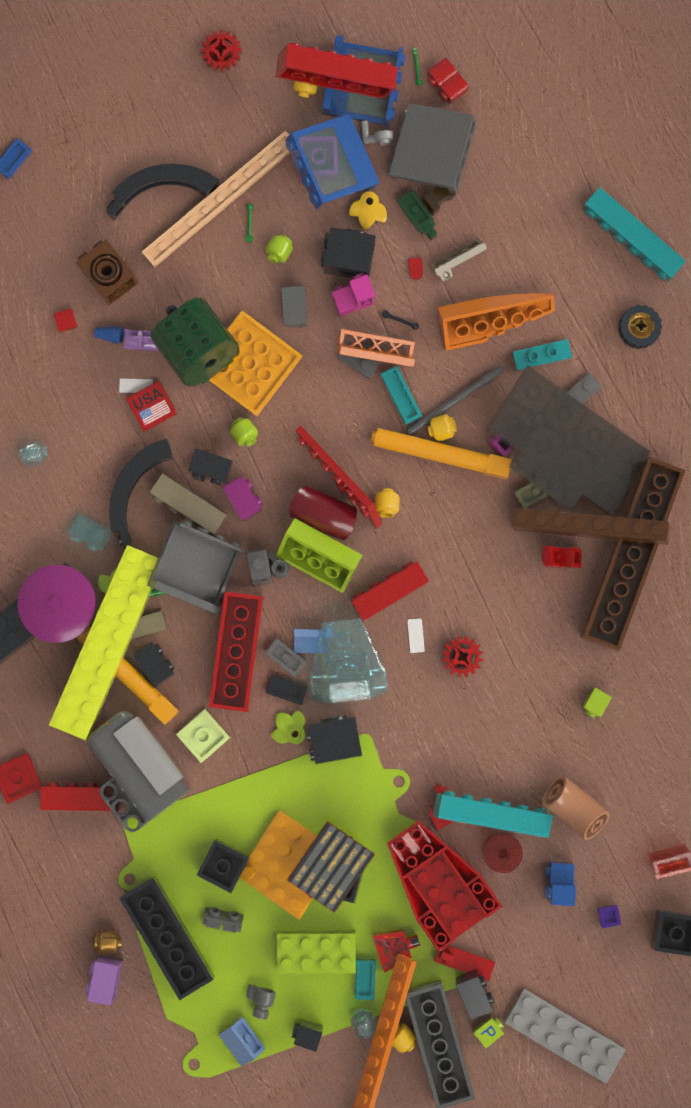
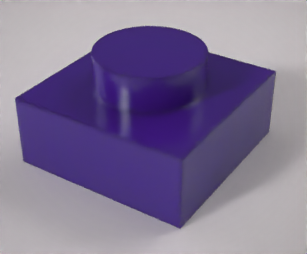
[597,905,621,929]

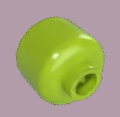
[265,234,293,264]
[230,418,258,447]

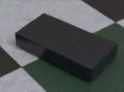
[265,675,308,705]

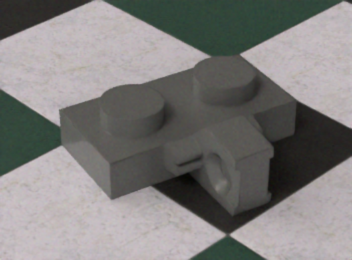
[337,338,379,379]

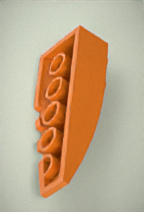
[437,293,555,351]

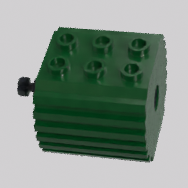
[150,297,239,387]

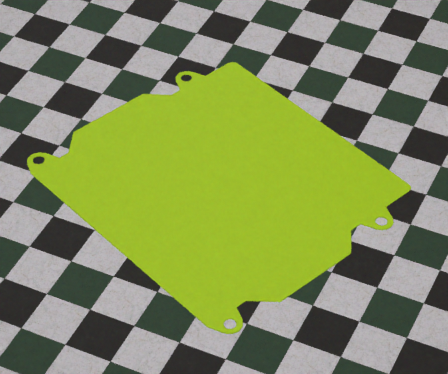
[118,734,466,1078]

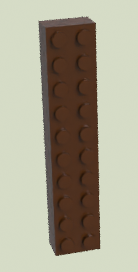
[580,457,686,651]

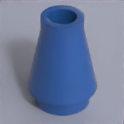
[94,325,124,344]

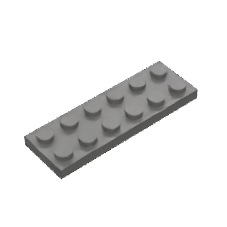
[505,988,626,1084]

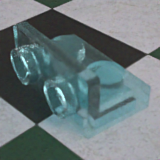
[67,513,113,552]

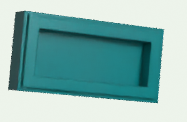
[355,959,376,1000]

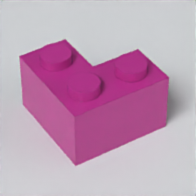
[332,274,376,317]

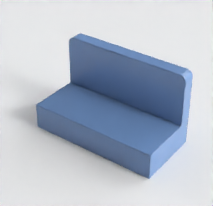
[294,629,333,654]
[219,1017,266,1066]

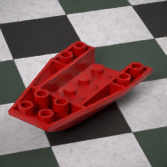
[387,820,503,952]

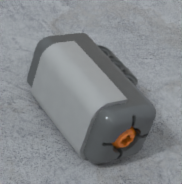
[87,711,190,832]

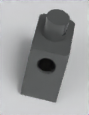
[247,548,273,587]

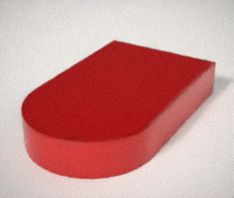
[408,257,423,280]

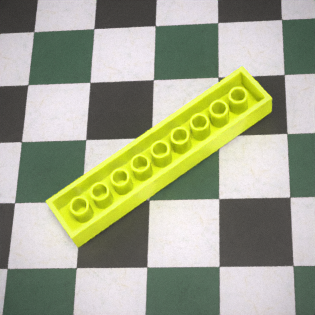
[49,545,158,741]

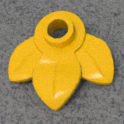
[349,191,387,230]

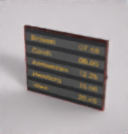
[287,821,375,913]

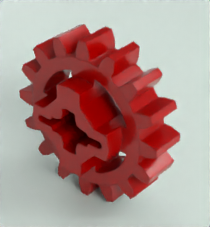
[201,30,242,73]
[442,636,483,677]

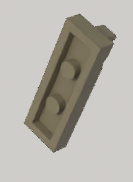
[429,239,487,282]
[131,611,167,640]

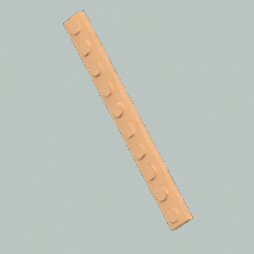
[142,131,291,268]

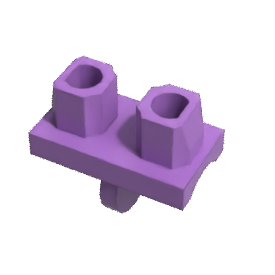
[123,329,158,352]

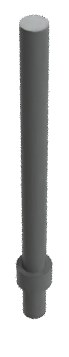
[406,365,504,436]

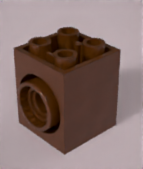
[76,239,138,306]

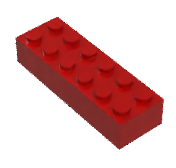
[275,43,398,100]
[209,592,264,712]

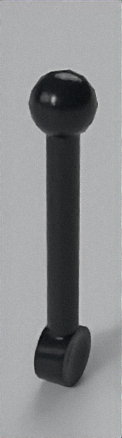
[382,310,419,330]

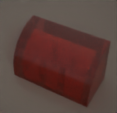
[648,844,691,880]

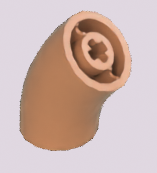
[542,776,610,840]

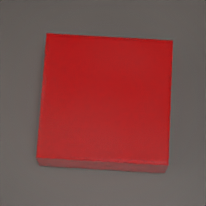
[54,308,78,333]

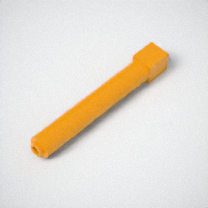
[370,428,512,480]
[77,625,180,725]

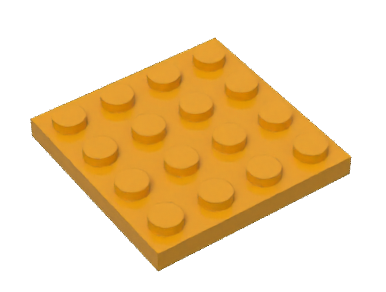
[208,311,303,417]
[239,810,317,919]

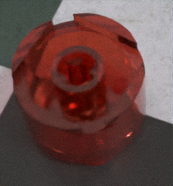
[482,832,523,873]

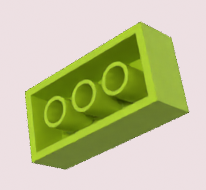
[275,519,363,593]
[277,931,356,974]

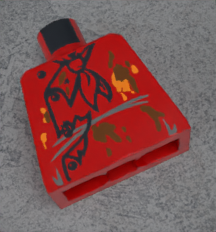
[372,930,421,973]

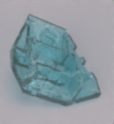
[310,618,388,703]

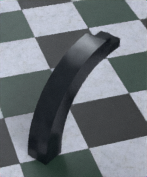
[106,163,220,221]
[109,438,173,549]

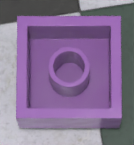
[85,956,123,1006]

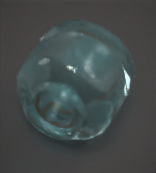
[19,441,48,467]
[350,1008,378,1039]

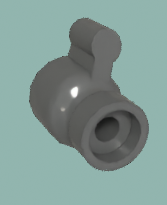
[268,552,290,579]
[246,984,276,1019]

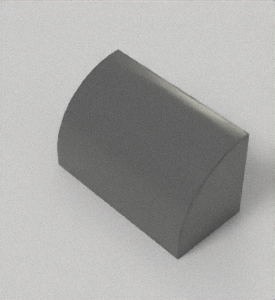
[282,286,307,328]

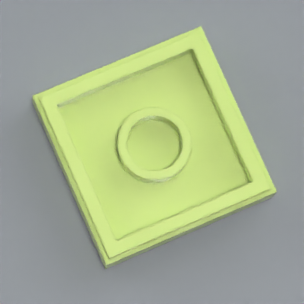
[176,709,230,763]

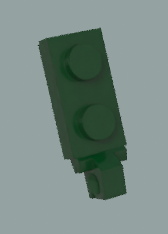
[396,190,437,240]

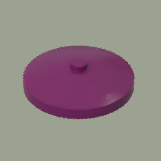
[18,565,97,643]

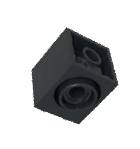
[321,227,376,278]
[306,715,362,765]

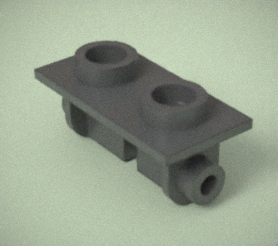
[202,907,244,933]

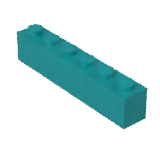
[583,187,686,282]
[433,790,553,838]

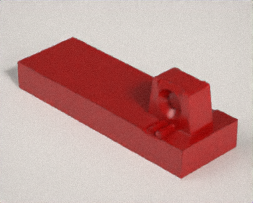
[434,945,496,981]

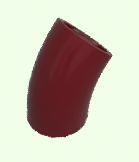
[289,485,357,540]

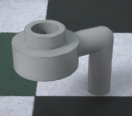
[360,121,393,146]

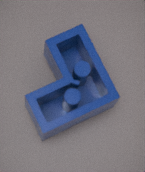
[544,862,576,906]

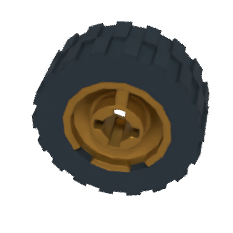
[618,305,662,349]

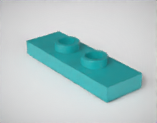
[512,339,572,371]
[380,366,422,425]

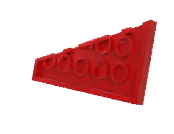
[295,426,382,529]

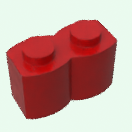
[427,58,469,104]

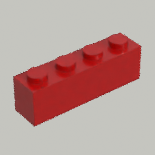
[351,561,429,622]
[40,782,121,811]

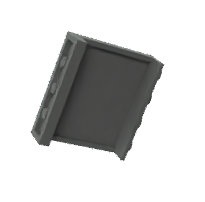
[388,103,477,194]
[147,520,246,615]

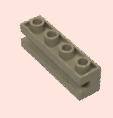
[150,473,228,535]

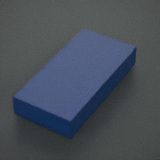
[0,138,32,180]

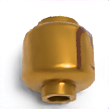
[92,930,122,955]

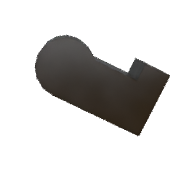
[422,186,456,216]

